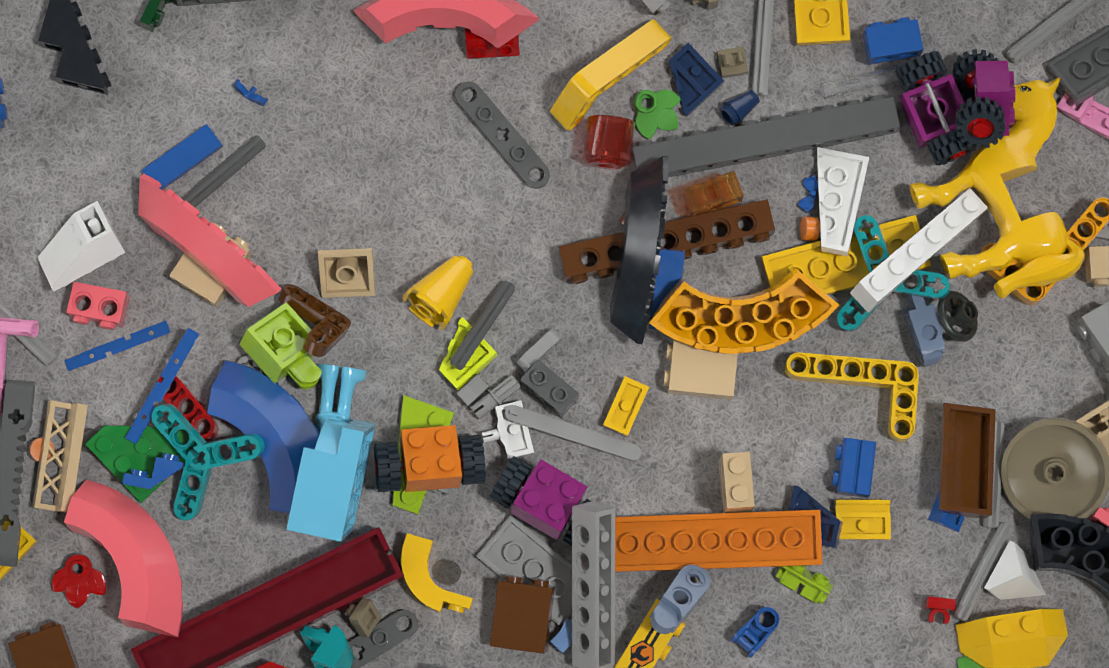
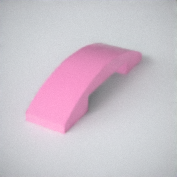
[1057,93,1109,140]

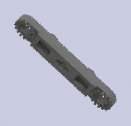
[456,82,550,189]
[307,610,418,668]

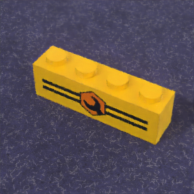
[615,599,686,668]

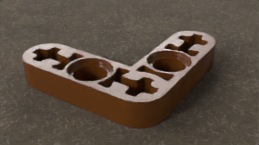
[278,284,351,357]

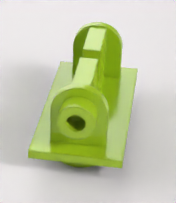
[775,566,833,604]

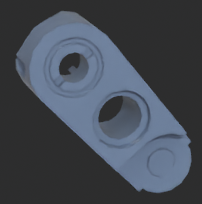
[903,285,945,367]
[650,565,710,634]

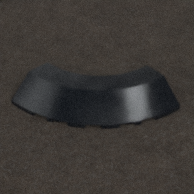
[610,156,669,345]
[1030,513,1109,601]

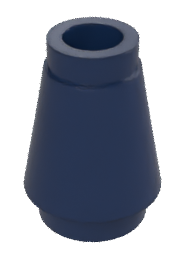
[720,90,760,126]

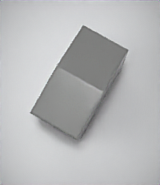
[457,374,492,408]

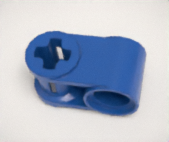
[730,607,780,658]

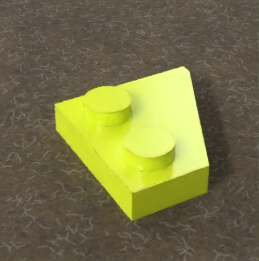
[439,317,498,391]

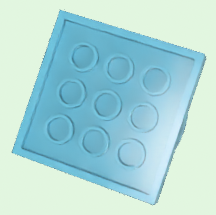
[286,418,376,542]

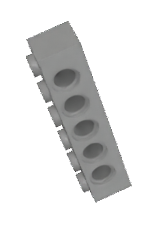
[572,501,615,668]

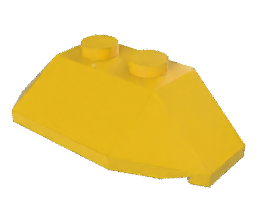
[955,609,1068,668]

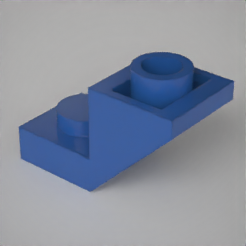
[122,453,184,489]

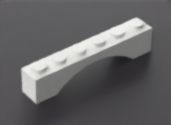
[850,188,988,313]

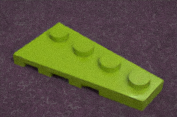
[392,395,454,515]

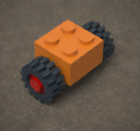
[374,425,486,492]

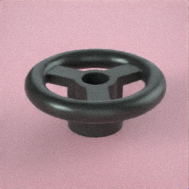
[937,291,978,342]

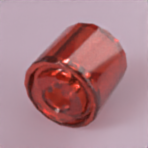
[583,115,635,169]

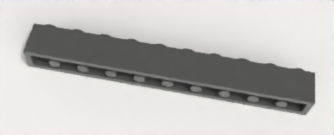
[632,95,900,178]

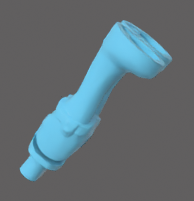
[315,364,367,433]

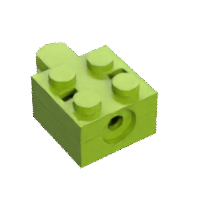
[239,302,322,389]

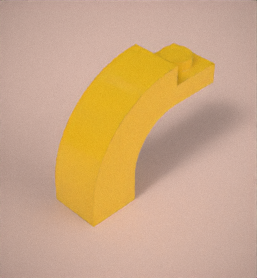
[401,533,473,614]

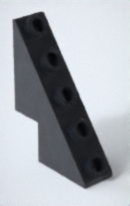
[38,0,112,95]

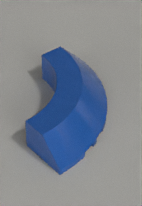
[207,360,320,513]

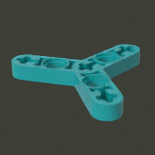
[837,215,951,332]
[151,403,265,521]

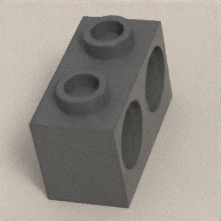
[520,359,579,418]

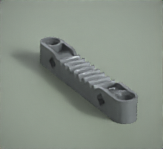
[0,380,35,567]

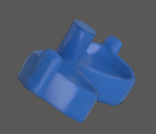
[233,79,268,106]
[798,175,818,213]

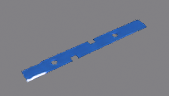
[64,320,171,371]
[125,328,199,444]

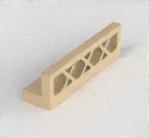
[32,400,88,513]

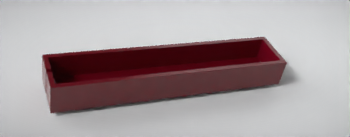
[131,527,405,668]

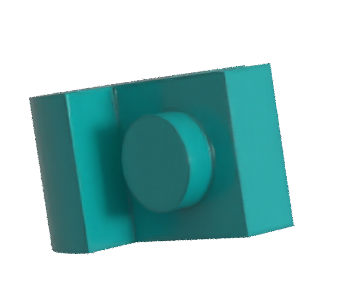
[300,625,354,668]

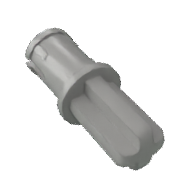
[470,375,521,420]

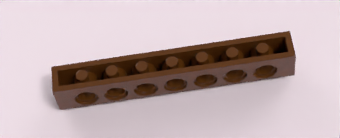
[559,199,775,284]

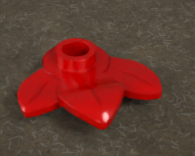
[52,554,106,609]

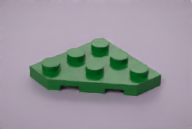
[85,425,197,503]

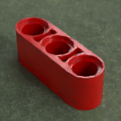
[158,376,219,441]

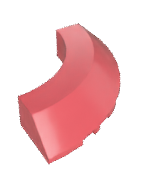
[354,0,539,49]
[138,174,281,307]
[64,480,183,637]

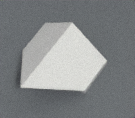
[984,541,1046,600]

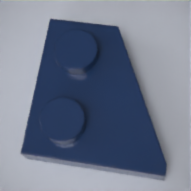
[669,42,725,117]
[788,485,843,549]

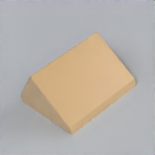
[318,248,375,298]

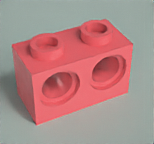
[66,282,130,330]

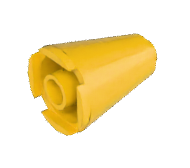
[403,256,474,330]

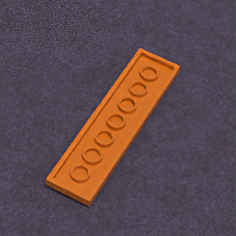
[615,510,823,572]

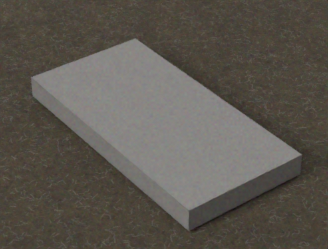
[476,515,572,626]

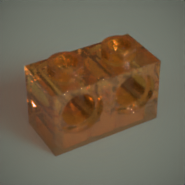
[683,171,744,216]

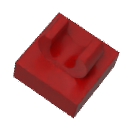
[924,596,956,625]

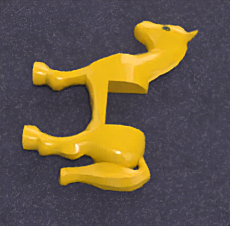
[909,77,1085,299]

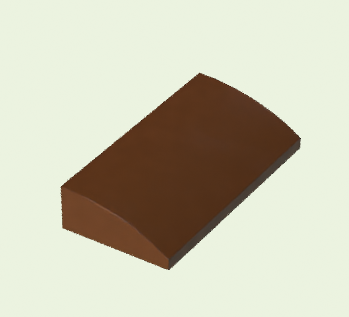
[939,403,996,519]

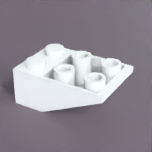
[37,201,125,291]

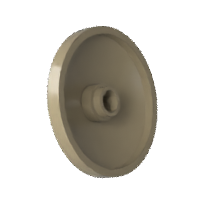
[1001,418,1109,519]

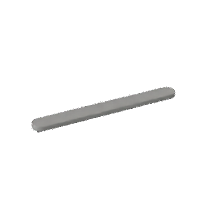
[505,405,641,461]

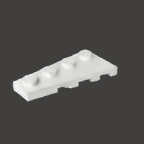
[817,147,869,256]

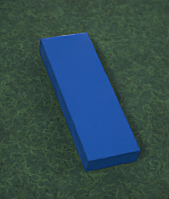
[142,124,223,190]
[648,249,685,330]

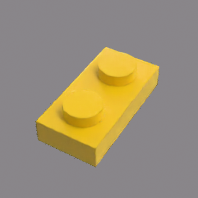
[603,376,649,437]

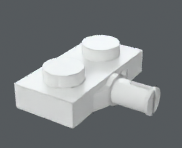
[482,400,534,460]

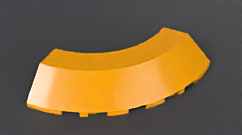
[649,268,839,354]

